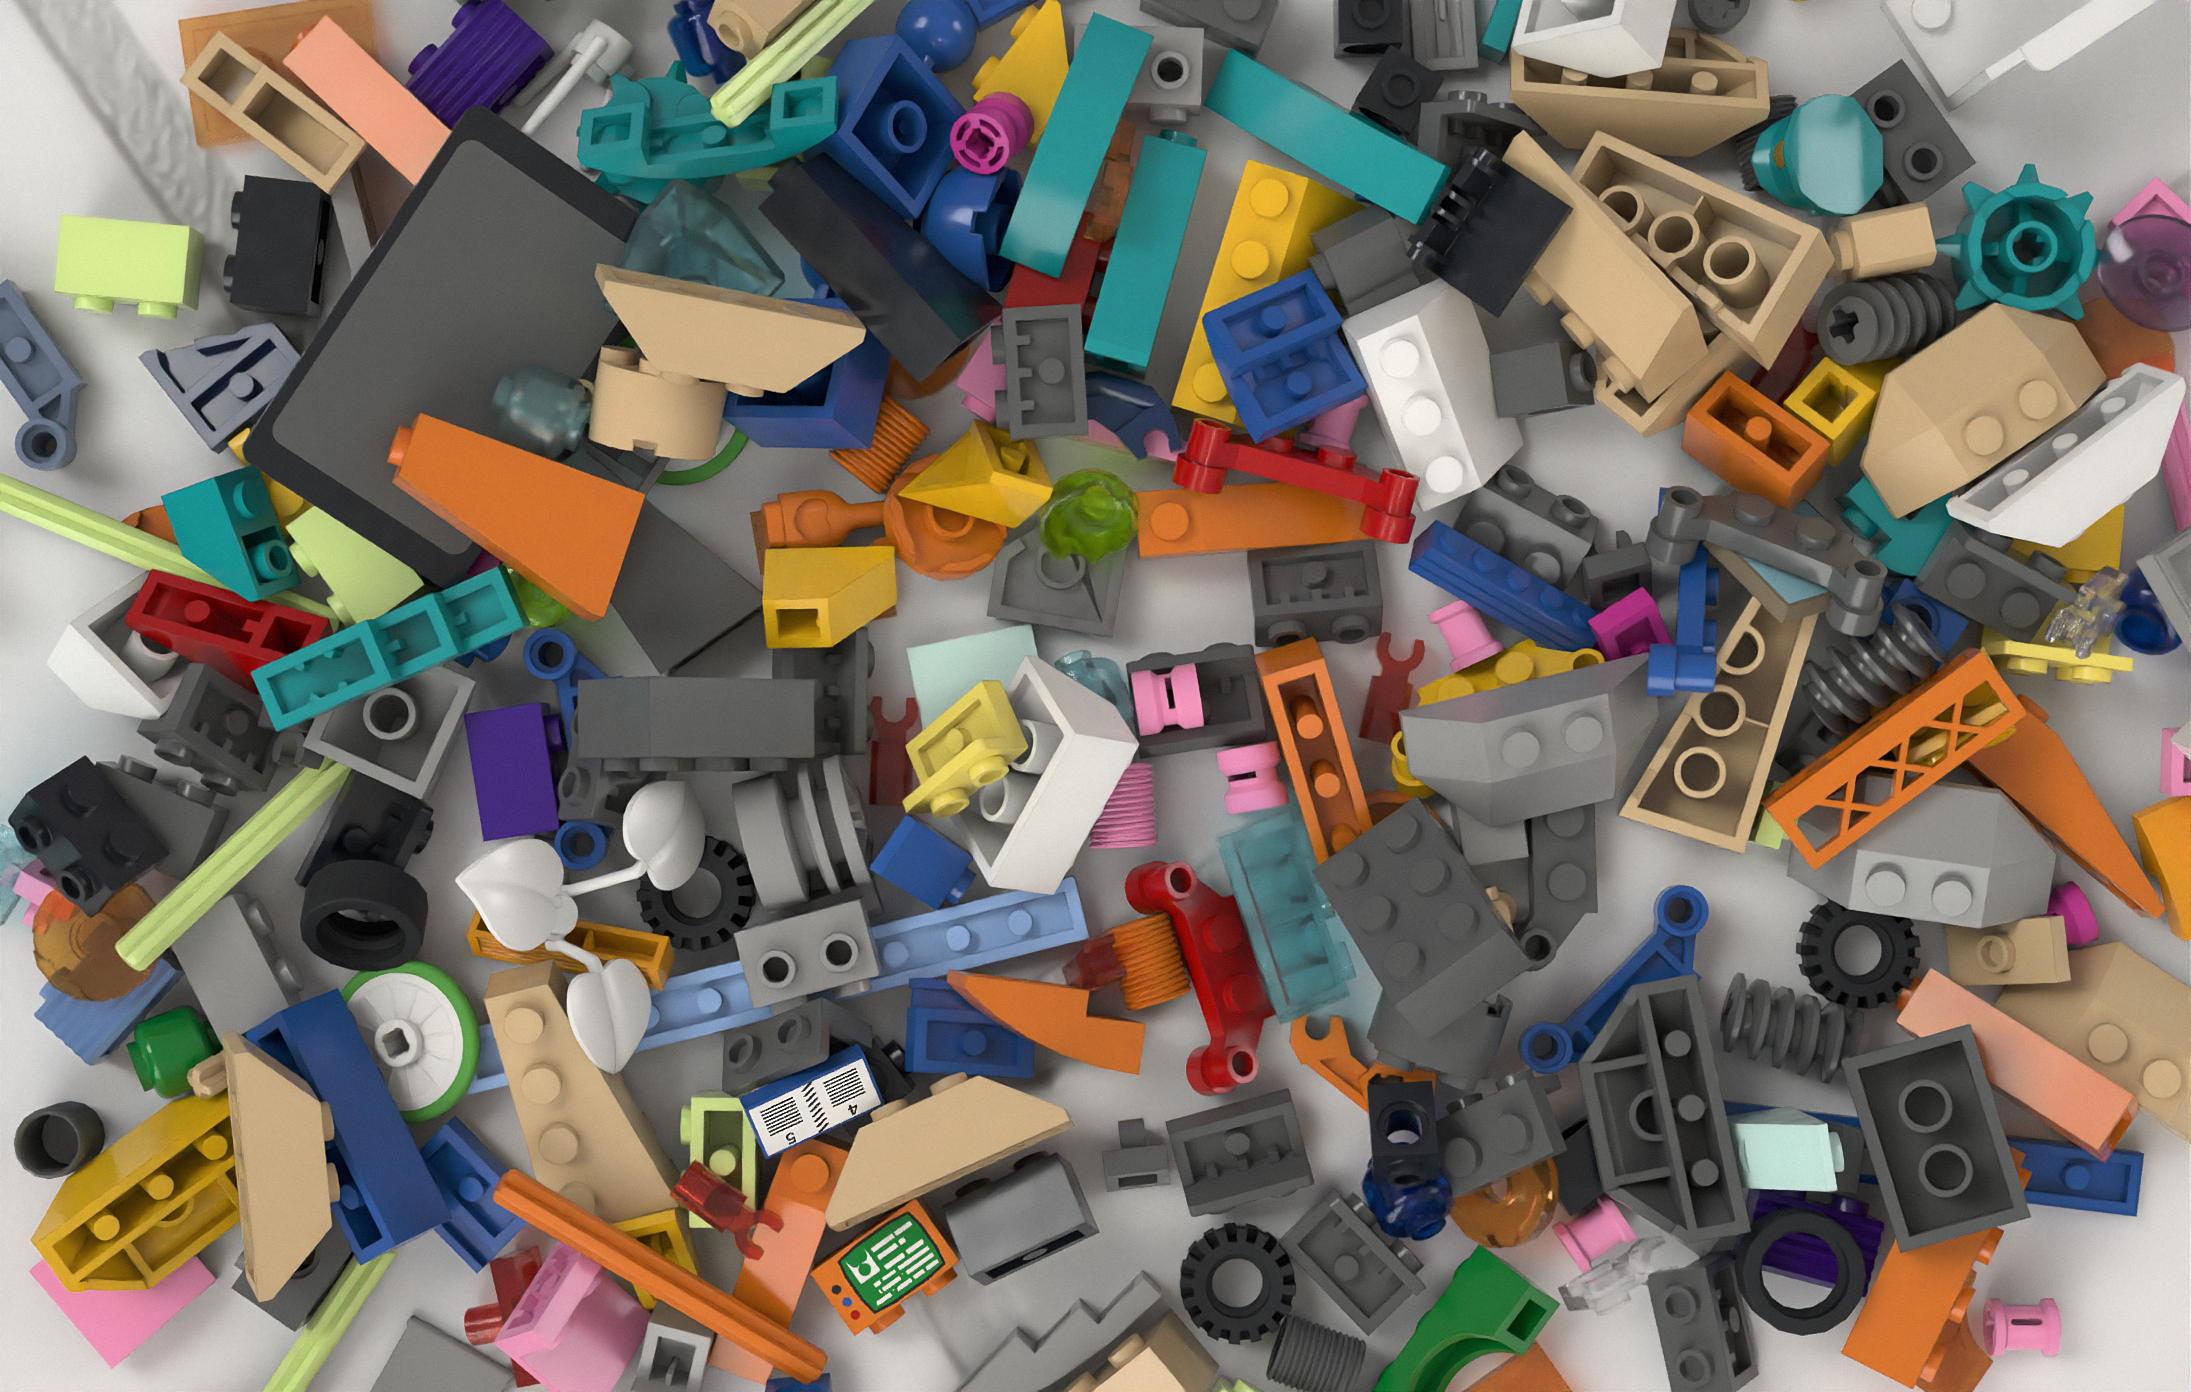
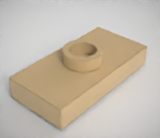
[1944,915,2071,986]

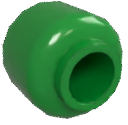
[126,1005,223,1099]

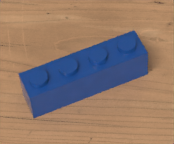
[245,988,453,1266]

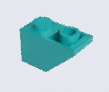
[161,465,302,602]

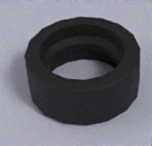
[300,859,428,972]
[1734,1206,1866,1336]

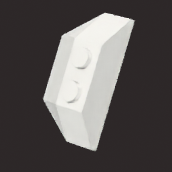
[1946,362,2187,548]

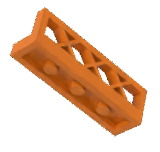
[1760,646,2029,871]

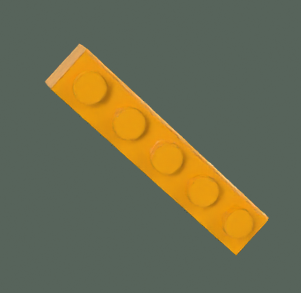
[466,909,675,991]

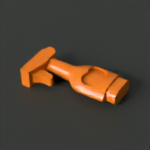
[761,489,891,549]

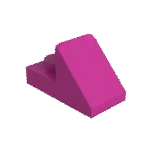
[1588,587,1673,700]

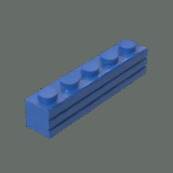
[1408,520,1599,652]

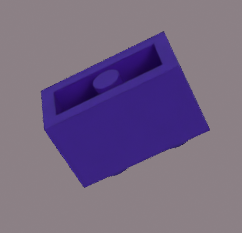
[464,702,568,842]

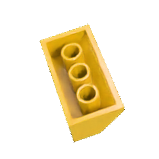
[1170,159,1366,437]

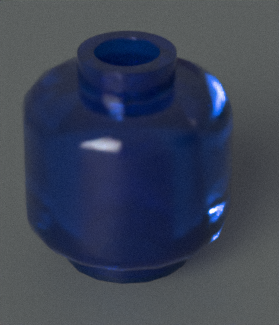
[666,0,747,85]
[2107,566,2182,656]
[1361,1142,1456,1241]

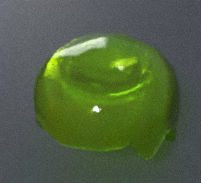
[1039,469,1140,564]

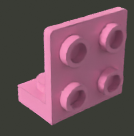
[493,1241,652,1392]

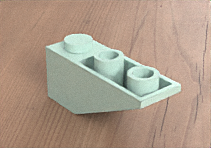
[1727,1106,1844,1192]

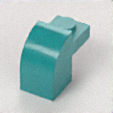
[1834,476,1976,579]

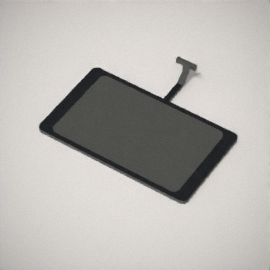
[242,105,678,589]

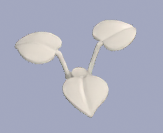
[455,780,705,1075]

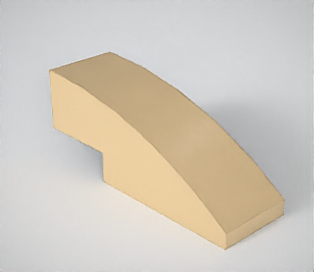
[179,30,369,195]

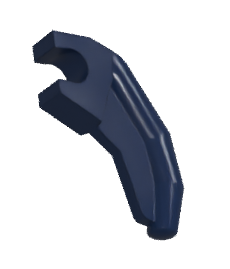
[1085,371,1183,461]

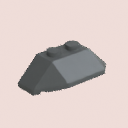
[1576,973,1751,1244]

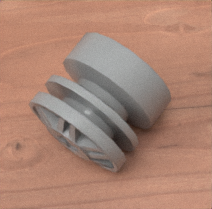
[732,755,875,913]

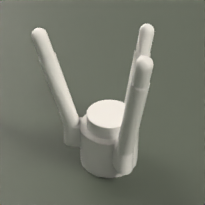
[513,19,636,172]

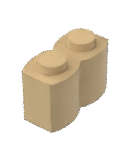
[1825,201,1937,286]

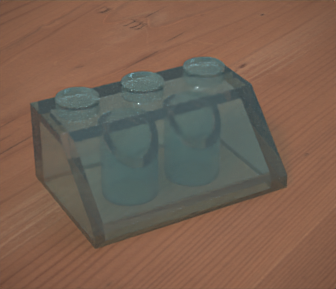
[1214,811,1356,1025]

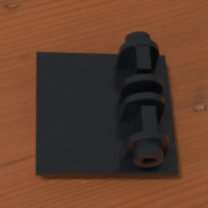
[1405,145,1574,319]

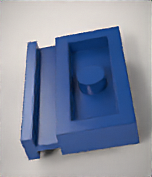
[904,978,1035,1079]
[419,1115,529,1273]

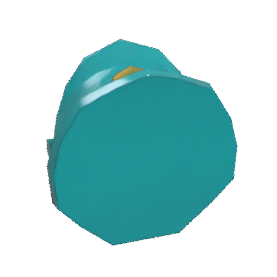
[1750,94,1883,217]

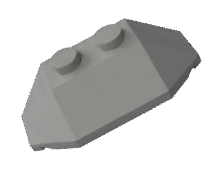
[1398,652,1660,828]
[1787,771,2057,929]

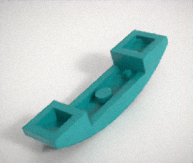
[998,12,1154,279]
[577,75,839,179]

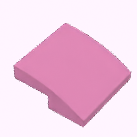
[29,1255,217,1369]

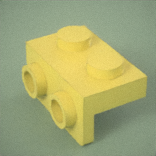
[902,680,1029,818]

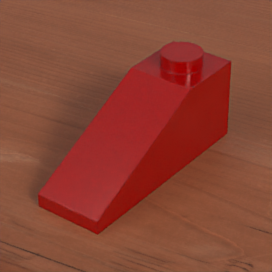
[124,569,334,695]

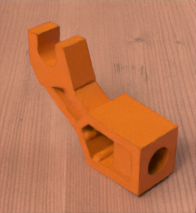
[1289,1011,1437,1113]

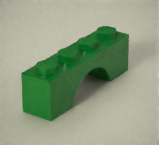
[1372,1244,1560,1392]

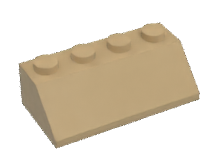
[1502,130,1709,403]

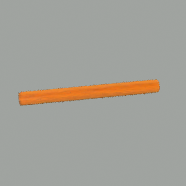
[492,1169,828,1384]

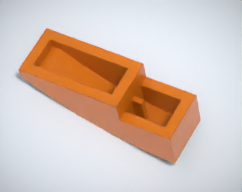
[946,969,1146,1075]

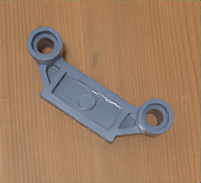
[0,279,88,471]

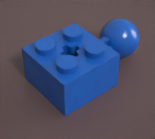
[801,0,977,220]
[723,255,892,449]

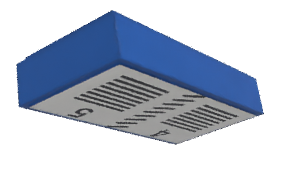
[739,1044,885,1160]

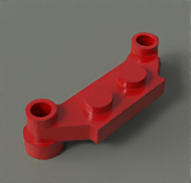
[1171,418,1420,544]
[1125,861,1274,1096]

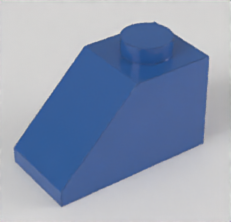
[869,814,977,910]

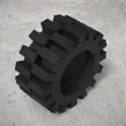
[636,835,756,951]
[1796,898,1921,1009]
[1179,1222,1296,1345]

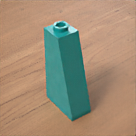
[1084,129,1207,380]

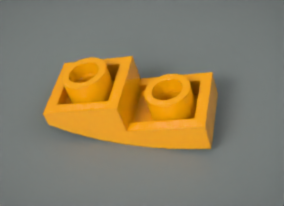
[2131,795,2191,941]

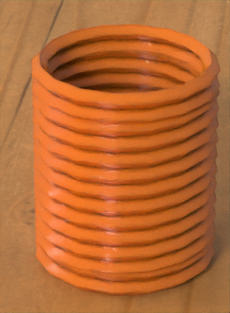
[829,392,931,495]
[1103,912,1192,1011]

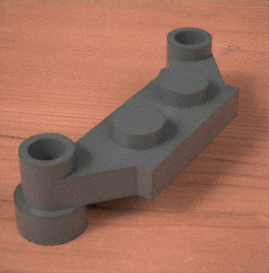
[1645,486,1887,636]
[1512,803,1598,972]

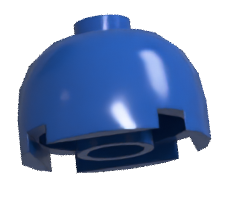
[913,165,1023,293]

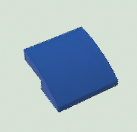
[1202,268,1368,444]

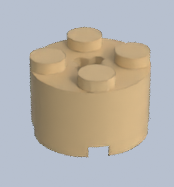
[588,345,727,460]

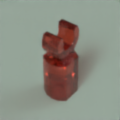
[1748,304,1821,409]
[1358,632,1425,745]
[868,696,918,806]
[1062,932,1127,997]
[669,1159,785,1261]

